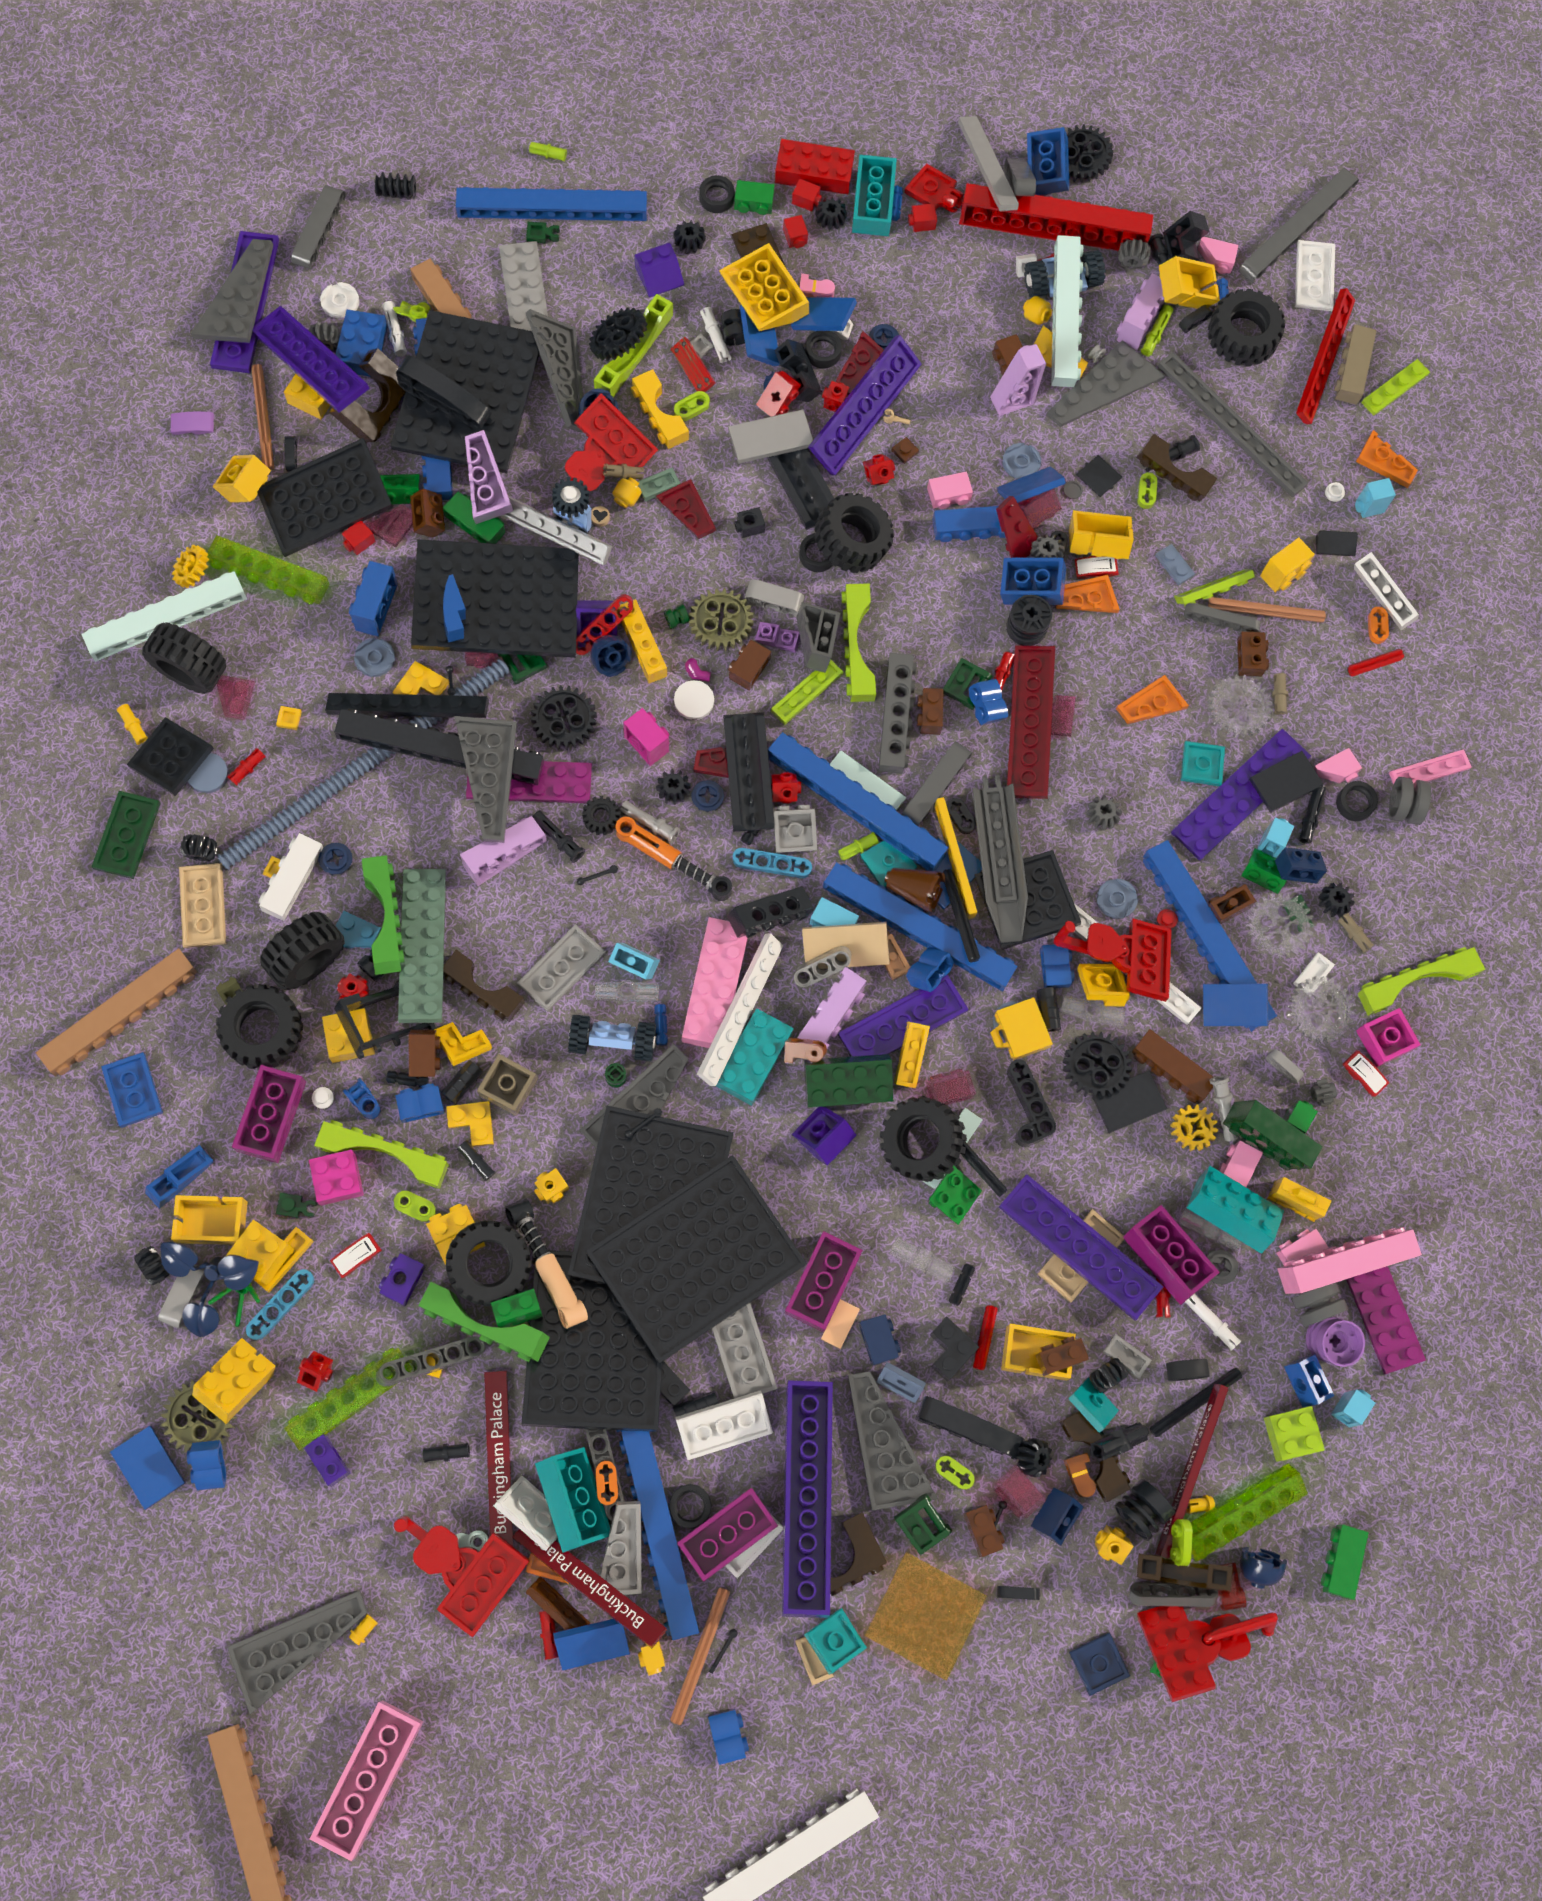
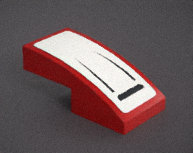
[1075,556,1119,579]
[1343,1050,1389,1097]
[330,1233,382,1278]

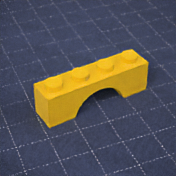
[631,369,689,449]

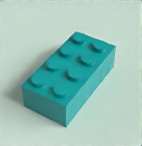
[852,154,897,237]
[716,1008,794,1106]
[1187,1166,1284,1254]
[535,1447,611,1553]

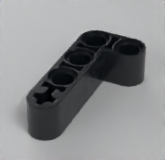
[1007,1059,1056,1147]

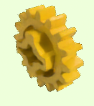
[172,545,209,588]
[1170,1104,1218,1151]

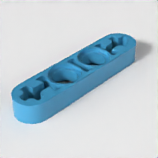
[732,848,812,878]
[246,1269,314,1341]

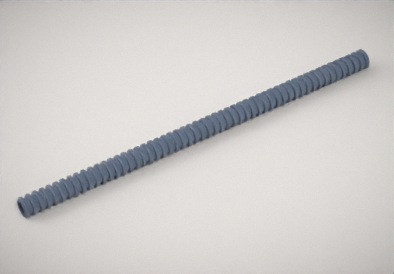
[217,658,509,870]

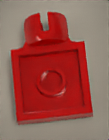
[904,163,964,213]

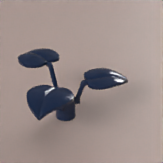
[160,1242,259,1337]

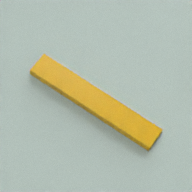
[934,797,977,919]

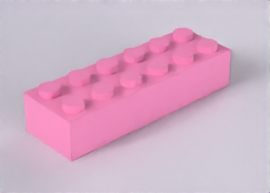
[682,917,748,1048]
[1277,1227,1422,1294]
[310,1700,424,1861]

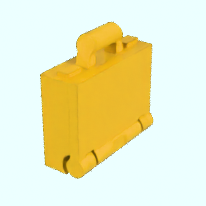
[990,997,1053,1061]
[1267,1177,1331,1222]

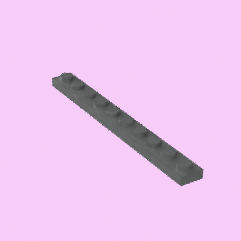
[1158,352,1308,498]

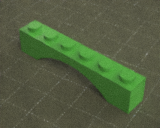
[362,855,405,975]
[418,1282,550,1362]

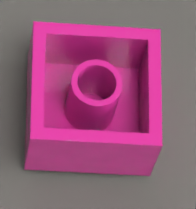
[623,708,670,766]
[1356,1008,1421,1067]
[309,1150,364,1206]

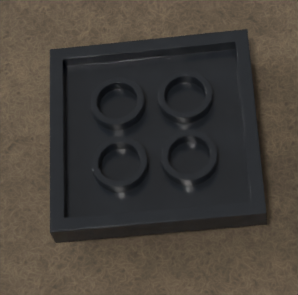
[127,717,214,796]

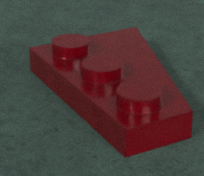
[836,331,884,394]
[656,479,717,539]
[996,496,1038,558]
[693,747,728,778]

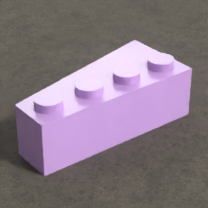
[1116,273,1164,350]
[990,344,1046,416]
[465,430,513,524]
[460,816,547,886]
[797,967,866,1049]

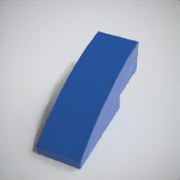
[443,574,466,642]
[145,1145,213,1209]

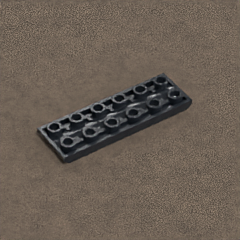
[767,448,835,530]
[723,712,774,832]

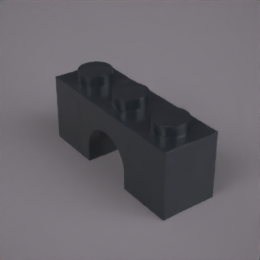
[774,339,822,402]

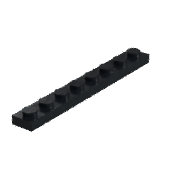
[325,693,489,718]

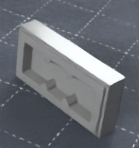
[1103,1334,1152,1379]

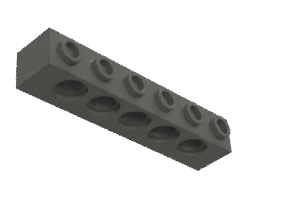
[878,652,917,774]

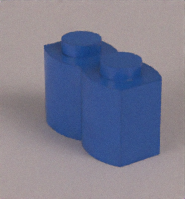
[969,679,1008,725]
[1040,945,1075,989]
[906,948,954,992]
[395,1084,445,1123]
[187,1440,227,1490]
[708,1708,749,1765]

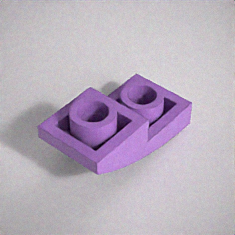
[171,412,214,435]
[755,622,800,653]

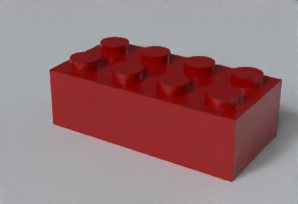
[775,139,855,195]

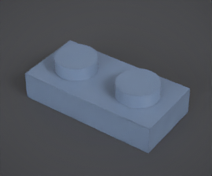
[1155,544,1195,586]
[876,1362,926,1403]

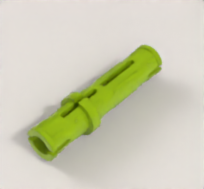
[1141,304,1174,357]

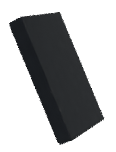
[1249,751,1324,813]
[1091,1071,1167,1133]

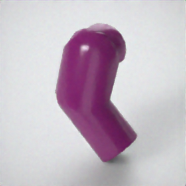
[685,658,711,682]

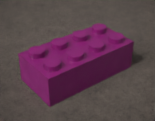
[232,1065,306,1163]
[1123,1205,1220,1305]
[784,1231,863,1333]
[677,1488,778,1582]

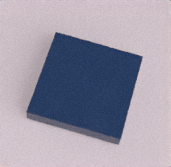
[1069,1632,1130,1696]

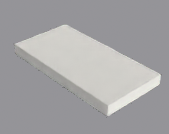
[1295,240,1335,311]
[675,1390,773,1460]

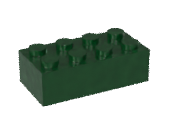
[804,1054,894,1107]
[1223,1100,1323,1171]

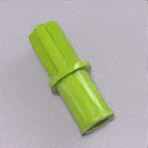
[529,142,567,162]
[838,832,879,861]

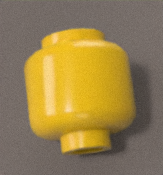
[1023,296,1052,325]
[612,477,642,508]

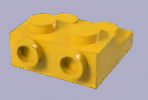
[1077,964,1130,1006]
[426,1204,486,1265]
[638,1641,665,1676]

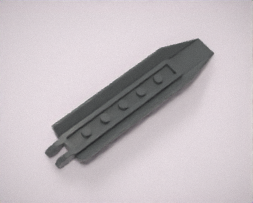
[972,775,1028,943]

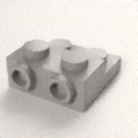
[773,805,817,853]

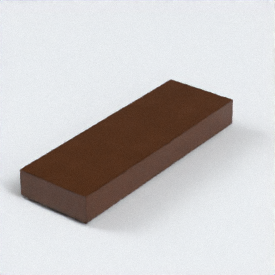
[525,1576,591,1630]

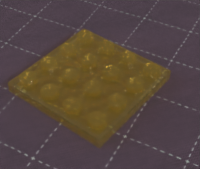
[864,1552,987,1681]

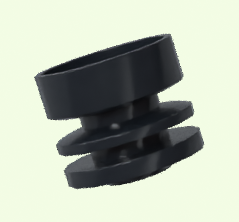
[1006,595,1052,646]
[1114,1479,1176,1541]

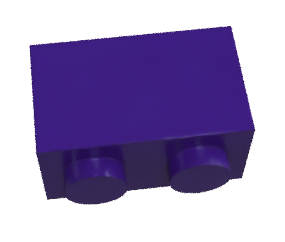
[634,242,684,298]
[576,600,618,647]
[792,1106,857,1165]

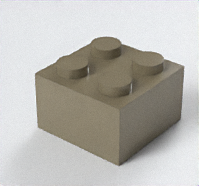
[477,1054,538,1116]

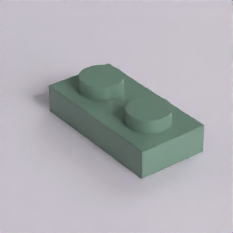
[638,468,681,502]

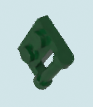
[497,654,547,685]
[943,658,992,710]
[894,1494,952,1556]

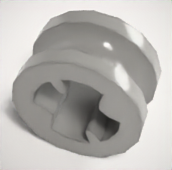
[1088,344,1106,364]

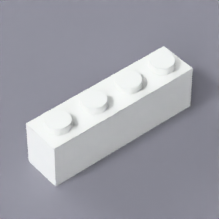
[1354,552,1419,630]
[259,833,323,921]

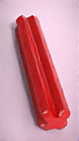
[1347,649,1404,677]
[973,1305,998,1370]

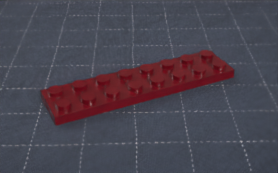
[1007,646,1056,799]

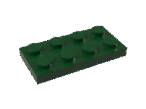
[91,791,161,879]

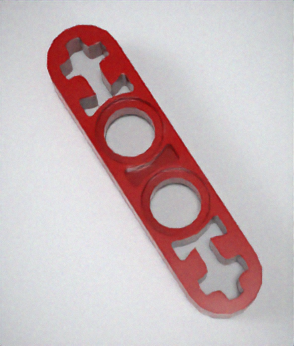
[576,594,634,655]

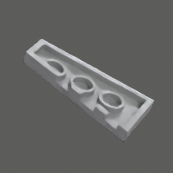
[599,1501,642,1595]

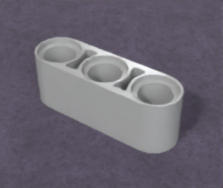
[744,580,805,617]
[794,946,852,987]
[158,1264,205,1329]

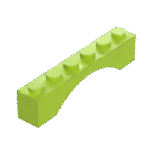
[594,294,673,398]
[841,583,876,702]
[1357,947,1485,1016]
[314,1120,449,1189]

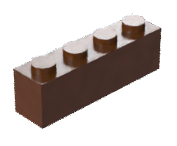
[1132,1029,1213,1104]

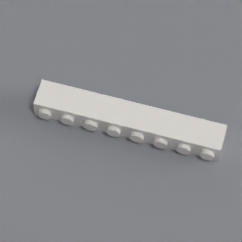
[703,1788,879,1901]

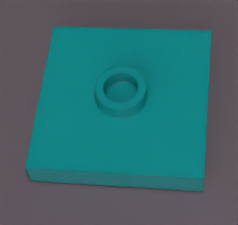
[1180,741,1225,786]
[860,841,917,888]
[1068,1377,1119,1433]
[804,1608,867,1675]

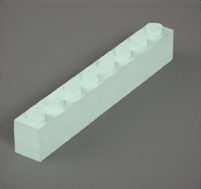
[1051,235,1083,387]
[82,571,247,662]

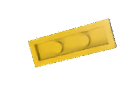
[894,1021,930,1088]
[253,1227,314,1293]

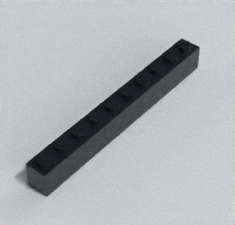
[334,708,544,785]

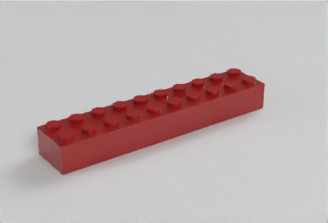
[959,183,1154,251]

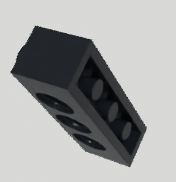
[727,886,814,938]

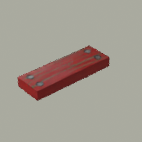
[671,337,716,392]

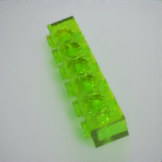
[207,535,330,605]
[284,1347,414,1452]
[1190,1463,1308,1562]

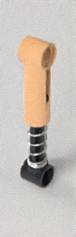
[505,1198,588,1329]

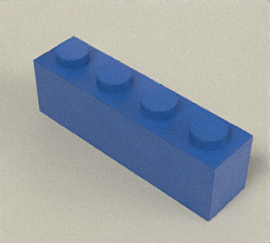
[932,506,1006,542]

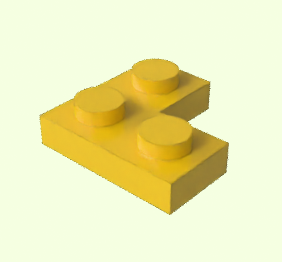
[392,661,449,695]
[435,1022,492,1066]
[446,1101,494,1147]

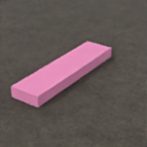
[1389,749,1471,784]

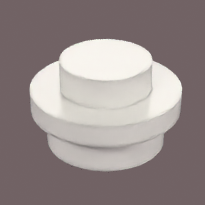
[1325,482,1345,502]
[312,1087,334,1109]

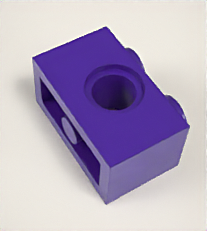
[378,1253,426,1307]
[304,1434,351,1487]

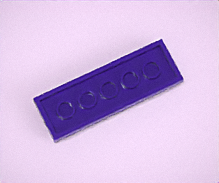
[838,974,969,1057]

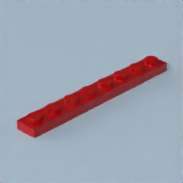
[1296,288,1355,425]

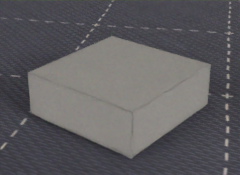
[690,333,714,359]

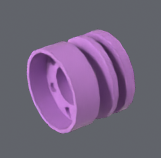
[1305,1317,1365,1367]

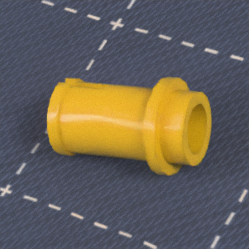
[1186,1495,1215,1514]
[349,1614,378,1645]

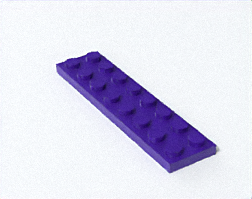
[210,231,279,373]
[252,306,370,413]
[808,335,922,475]
[1171,728,1311,861]
[999,1174,1163,1321]

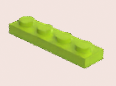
[1361,359,1430,416]
[1174,569,1255,606]
[771,660,843,725]

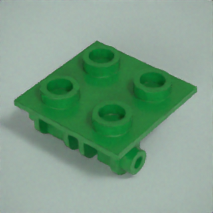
[928,1165,982,1225]

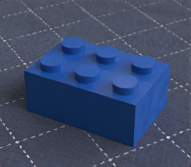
[1027,127,1069,195]
[335,309,388,377]
[1000,558,1066,605]
[349,561,398,637]

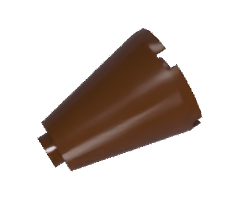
[885,868,945,913]

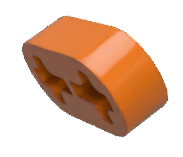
[1368,606,1389,644]
[596,1461,618,1505]

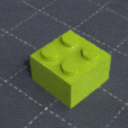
[1264,1406,1325,1462]

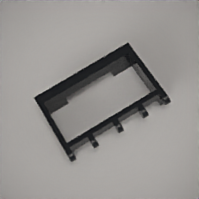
[334,980,436,1059]

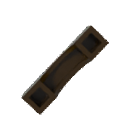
[1136,434,1217,502]
[443,950,525,1022]
[1059,1411,1131,1503]

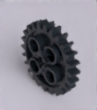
[1066,124,1113,183]
[589,307,648,361]
[530,685,597,750]
[1063,1032,1132,1099]

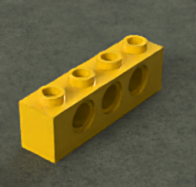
[617,599,667,683]

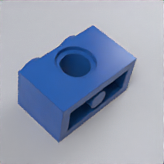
[1284,1355,1334,1408]

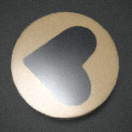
[591,506,610,527]

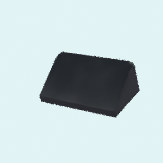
[1316,530,1358,556]

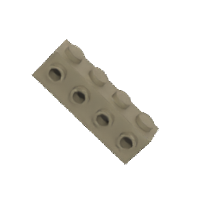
[1334,324,1377,405]

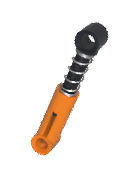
[616,817,732,901]

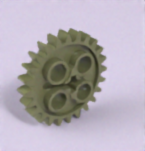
[689,588,754,651]
[161,1380,237,1453]

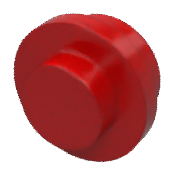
[1157,909,1178,929]

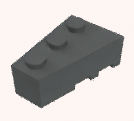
[796,602,840,673]

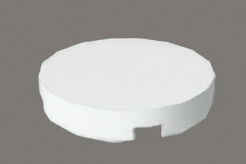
[320,282,359,318]
[674,680,714,720]

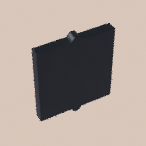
[1076,455,1122,497]

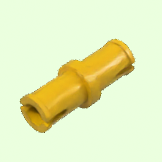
[117,704,148,745]

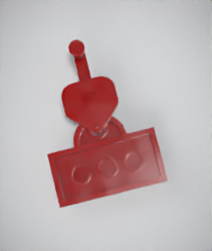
[565,393,658,492]
[1053,918,1171,1002]
[394,1515,530,1638]
[1137,1606,1278,1702]

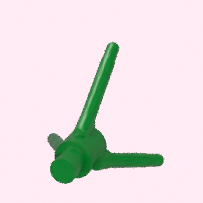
[208,1283,260,1327]

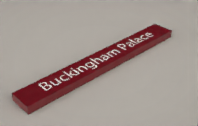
[484,1371,514,1548]
[1155,1384,1228,1559]
[513,1529,667,1649]

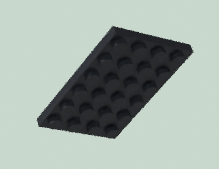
[257,438,394,557]

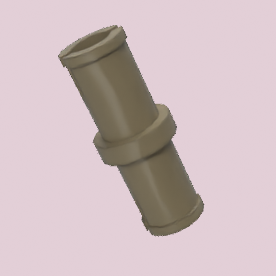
[603,464,644,480]
[1272,673,1289,715]
[1338,913,1374,953]

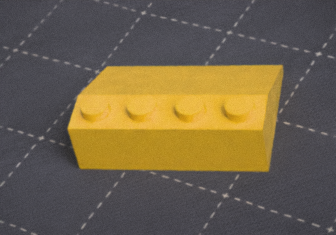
[719,243,809,331]

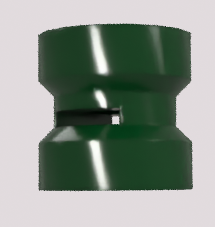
[664,604,690,629]
[605,1063,627,1088]

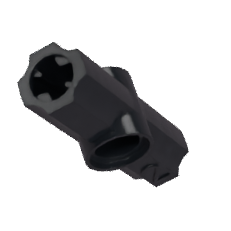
[1090,1422,1149,1462]

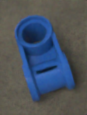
[342,1078,381,1119]

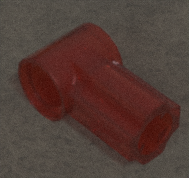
[1218,1562,1246,1611]

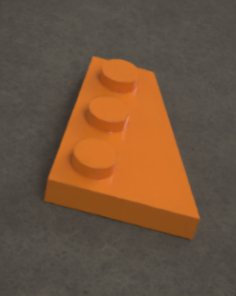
[1356,430,1418,488]
[1055,575,1120,613]
[1116,675,1189,724]

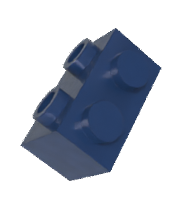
[1275,847,1327,884]
[858,1314,901,1367]
[1031,1487,1084,1546]

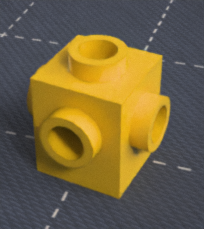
[534,1168,569,1204]
[1095,1525,1134,1565]

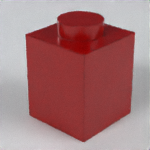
[792,179,822,212]
[908,203,937,232]
[783,215,808,248]
[342,521,376,555]

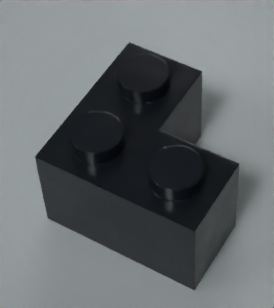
[1162,211,1210,261]
[930,1316,979,1382]

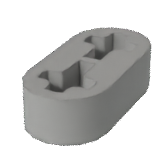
[1266,1049,1304,1084]

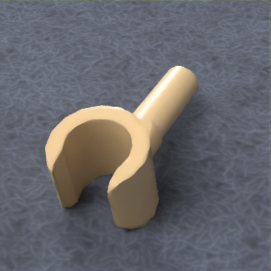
[883,409,910,424]

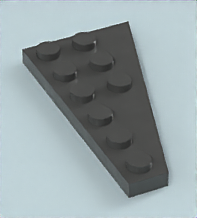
[191,239,273,343]
[526,309,583,432]
[1046,340,1165,427]
[454,716,517,843]
[579,1044,689,1149]
[848,1371,938,1511]
[227,1591,368,1715]

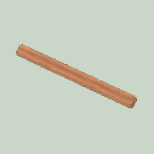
[251,364,274,470]
[1208,597,1326,623]
[670,1588,730,1725]

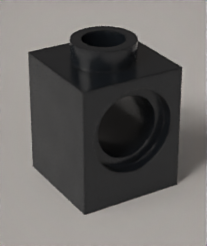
[734,507,765,538]

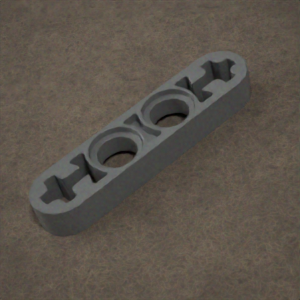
[1184,603,1261,632]
[1129,1582,1218,1607]

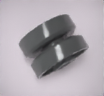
[1388,777,1431,825]
[1291,1282,1349,1327]

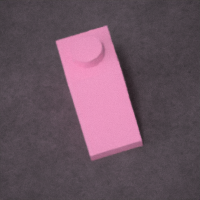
[1197,237,1239,274]
[1314,748,1362,783]

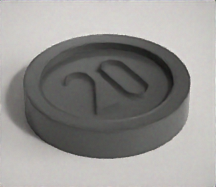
[1063,481,1083,499]

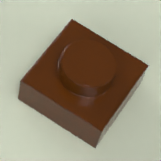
[891,437,919,464]

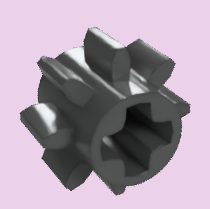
[1310,1078,1337,1106]

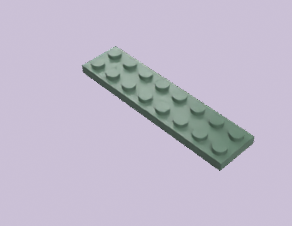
[398,869,446,1023]

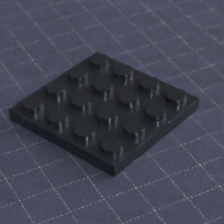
[975,850,1081,950]

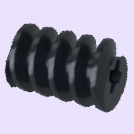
[375,171,416,200]

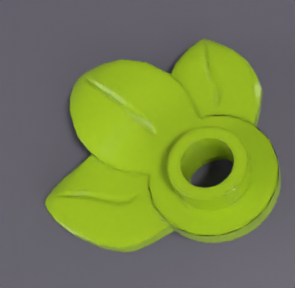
[393,301,430,322]

